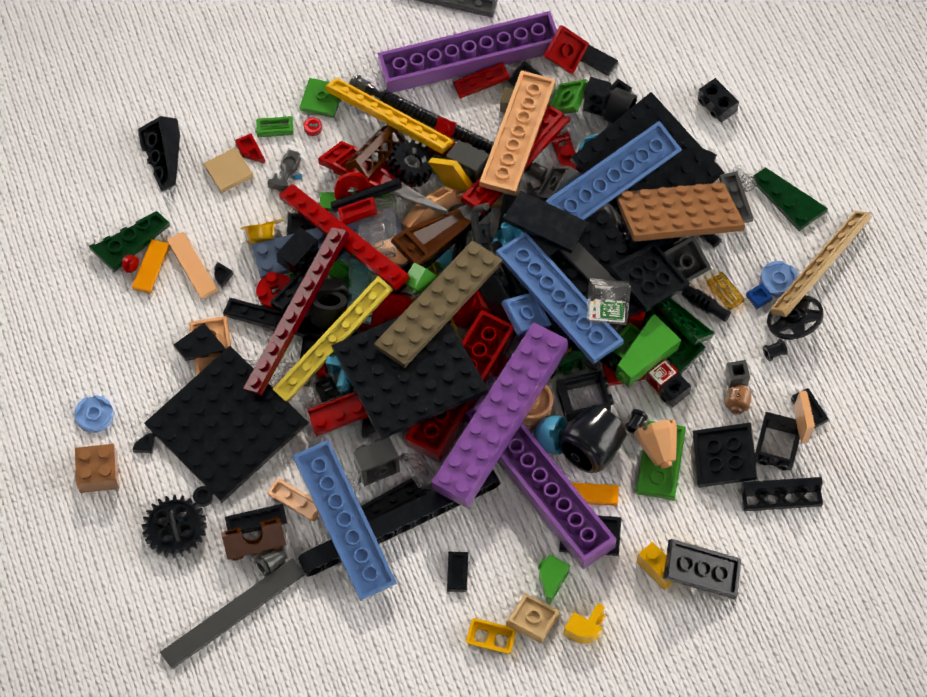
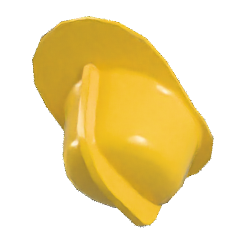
[240,219,284,245]

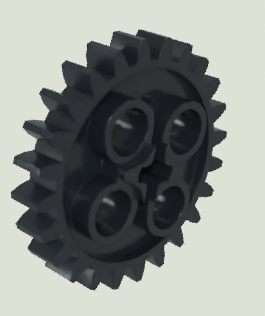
[141,494,207,558]

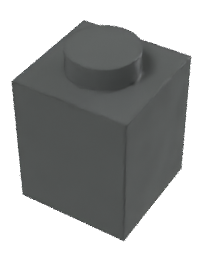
[725,360,750,389]

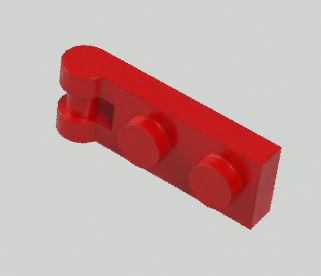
[551,132,582,174]

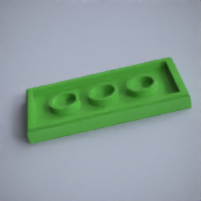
[635,420,686,500]

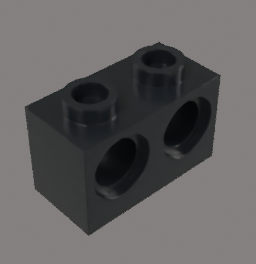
[583,76,613,117]
[697,78,739,123]

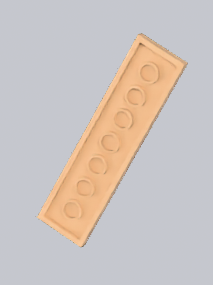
[479,71,556,196]

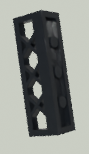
[741,477,823,512]

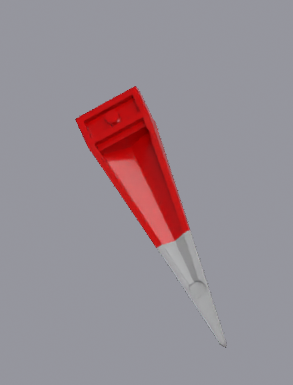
[318,141,448,215]

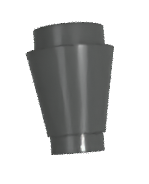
[256,548,287,575]

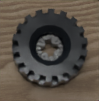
[387,139,435,187]

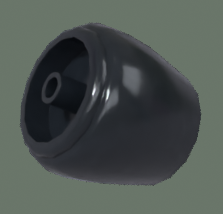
[559,405,627,473]

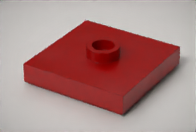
[543,25,589,75]

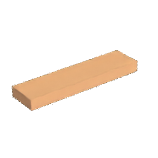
[167,231,218,300]

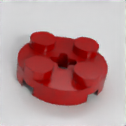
[334,172,371,200]
[256,272,290,310]

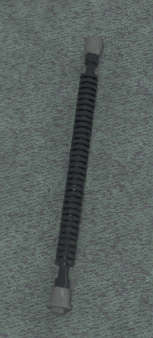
[349,74,548,181]

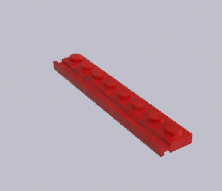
[461,105,570,215]
[307,391,368,437]

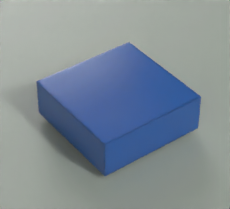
[746,284,773,310]

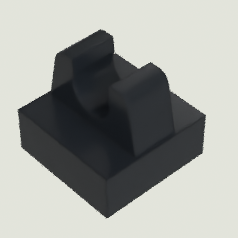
[314,377,339,402]

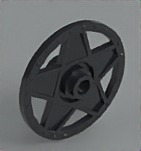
[767,295,824,340]

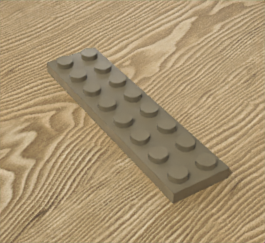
[374,240,502,368]

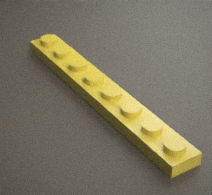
[273,276,393,402]

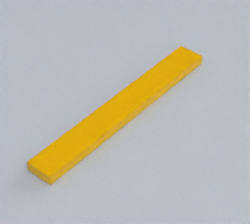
[325,77,454,154]

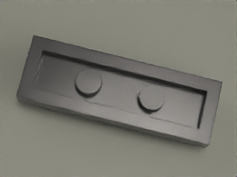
[719,171,754,223]

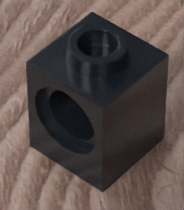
[660,372,691,407]

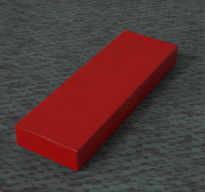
[453,62,510,99]

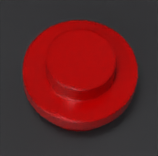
[121,255,139,273]

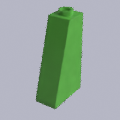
[615,314,681,387]

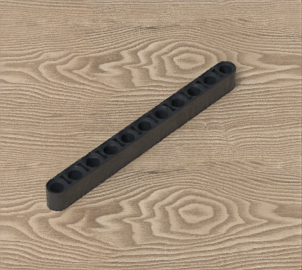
[298,470,501,577]

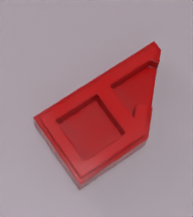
[235,133,265,163]

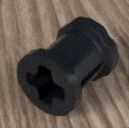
[762,339,788,362]
[625,409,648,434]

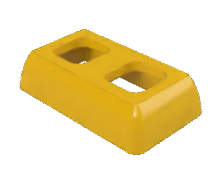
[466,618,516,654]

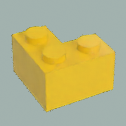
[637,541,674,591]

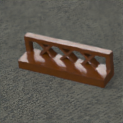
[344,125,406,178]

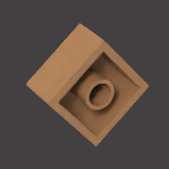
[75,443,120,493]

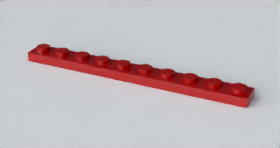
[279,183,410,291]

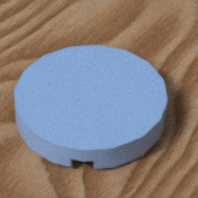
[760,261,798,297]
[74,395,114,433]

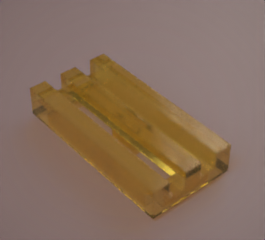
[706,271,745,311]

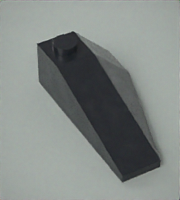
[138,116,180,191]

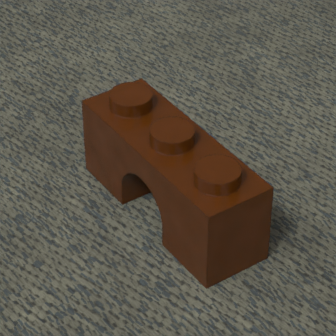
[221,517,286,561]

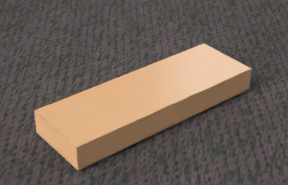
[267,477,319,522]

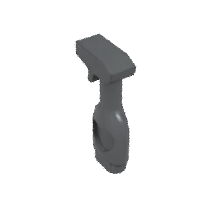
[267,150,301,191]

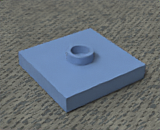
[501,293,552,336]

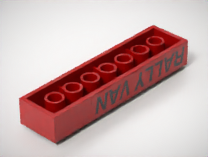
[405,310,516,463]

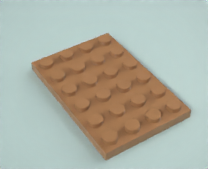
[615,182,745,241]

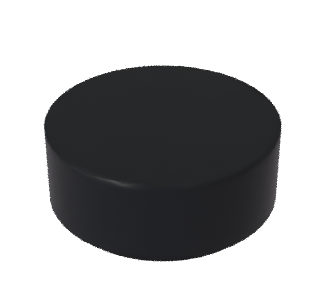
[193,486,213,507]

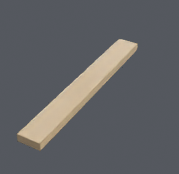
[770,211,872,317]

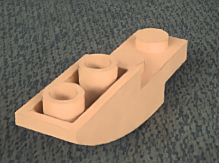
[402,186,466,228]

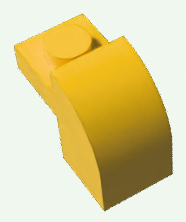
[563,603,606,644]

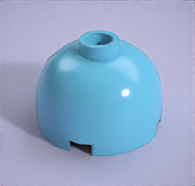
[533,415,568,455]

